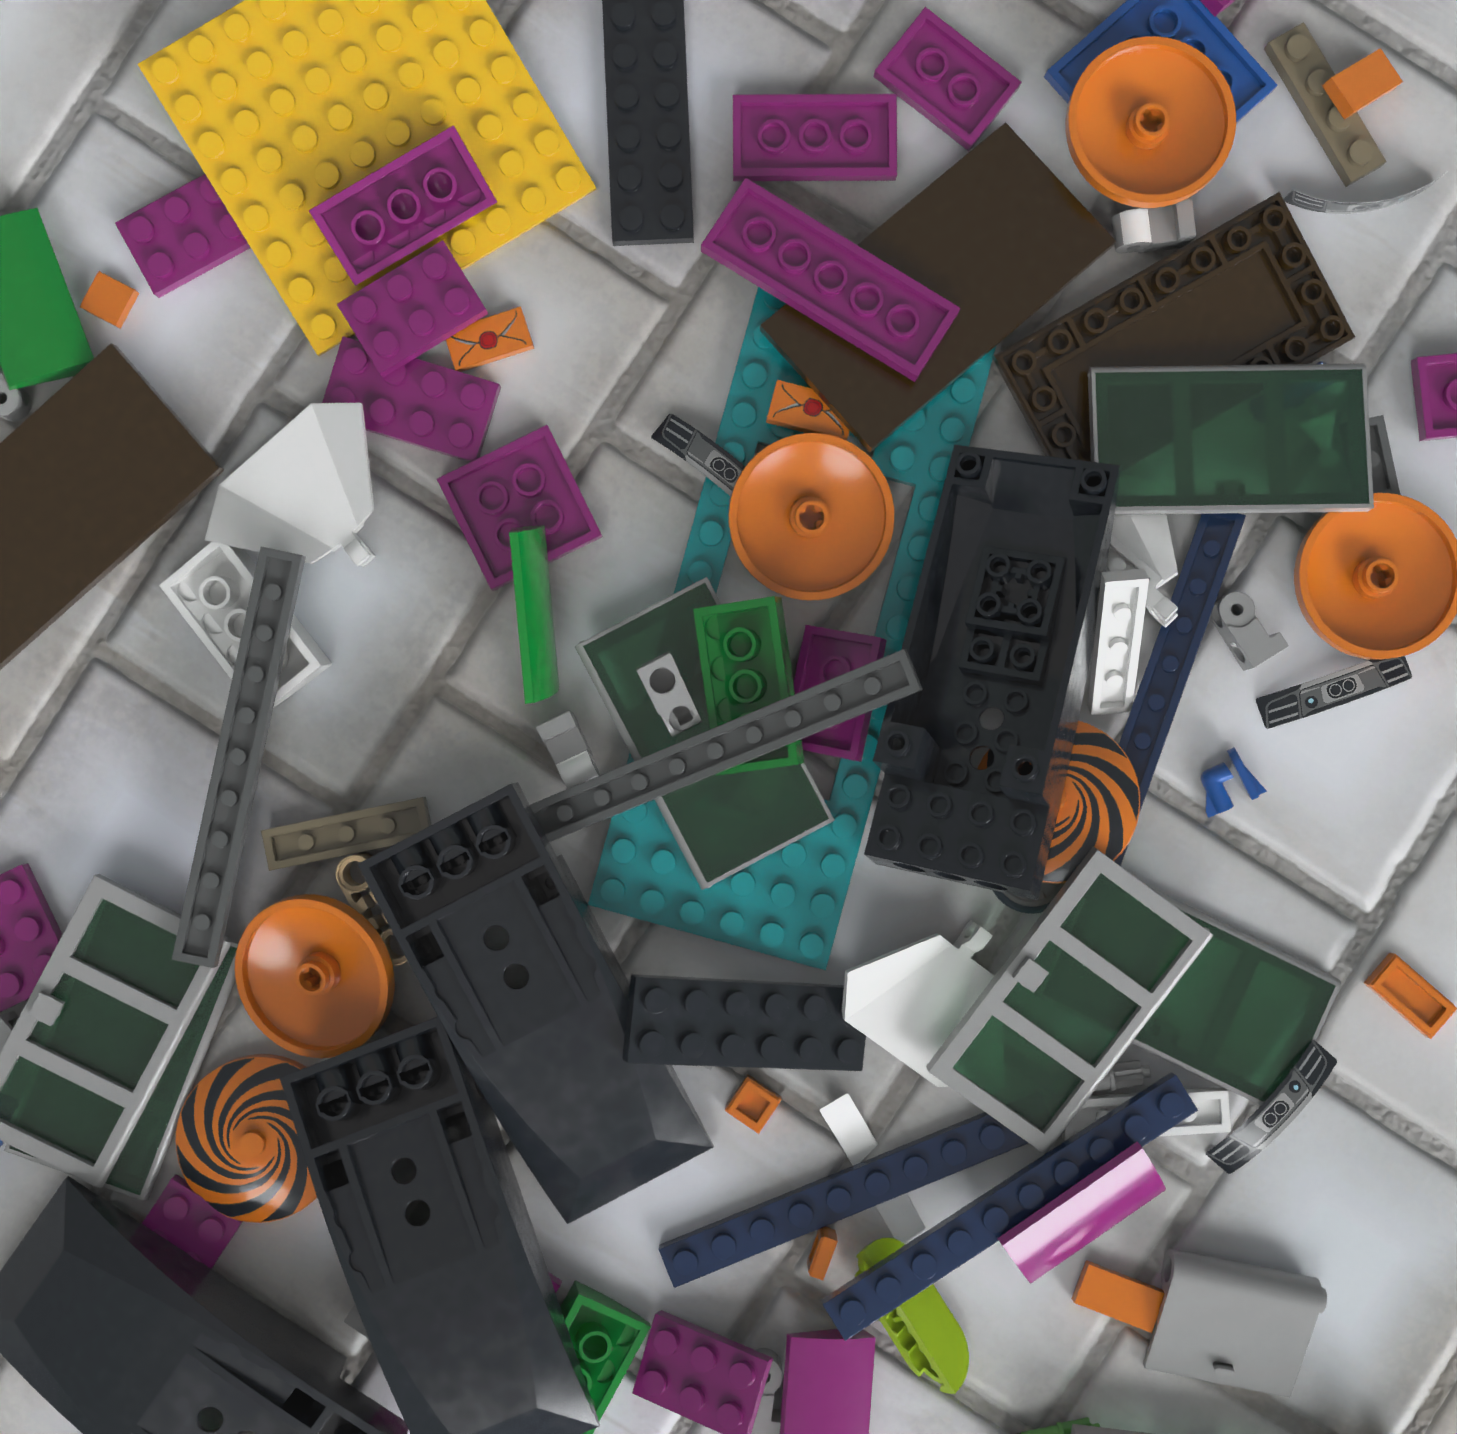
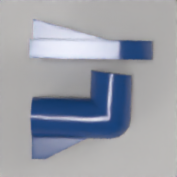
[1200,747,1267,818]

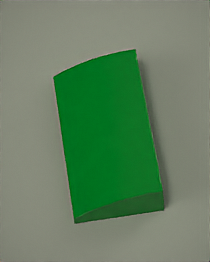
[0,208,94,390]
[509,525,559,704]
[693,596,805,776]
[560,1280,651,1434]

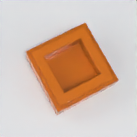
[79,271,139,329]
[725,1074,782,1134]
[807,1226,838,1281]

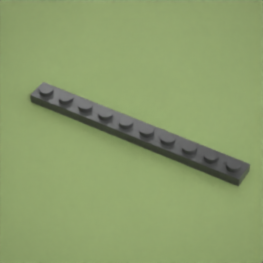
[172,547,306,968]
[530,649,923,842]

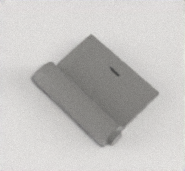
[1143,1248,1327,1398]

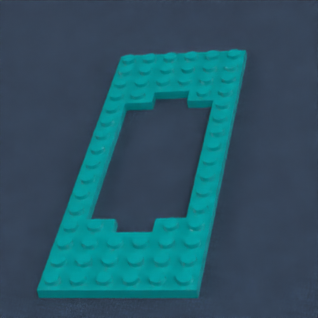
[588,287,996,971]

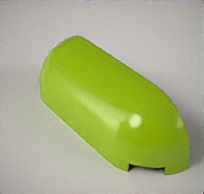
[854,1238,969,1394]

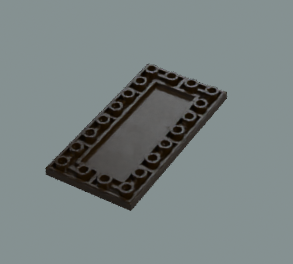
[759,122,1116,452]
[992,192,1355,473]
[0,343,224,670]

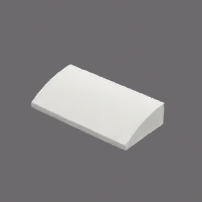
[159,542,332,708]

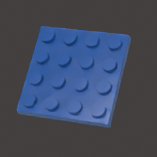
[1044,0,1278,123]

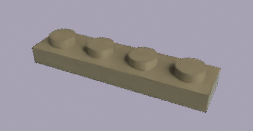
[1264,22,1387,187]
[261,797,431,871]

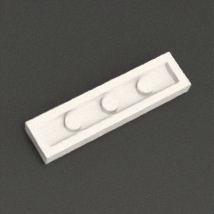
[1088,569,1149,715]
[1060,1087,1231,1141]

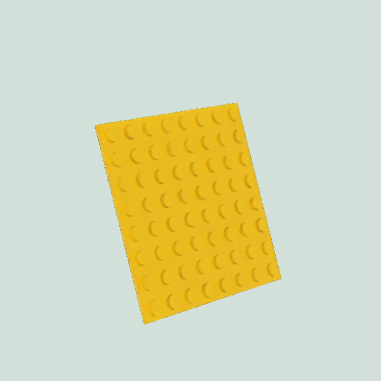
[138,0,597,356]

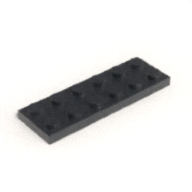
[602,0,694,246]
[622,974,866,1071]

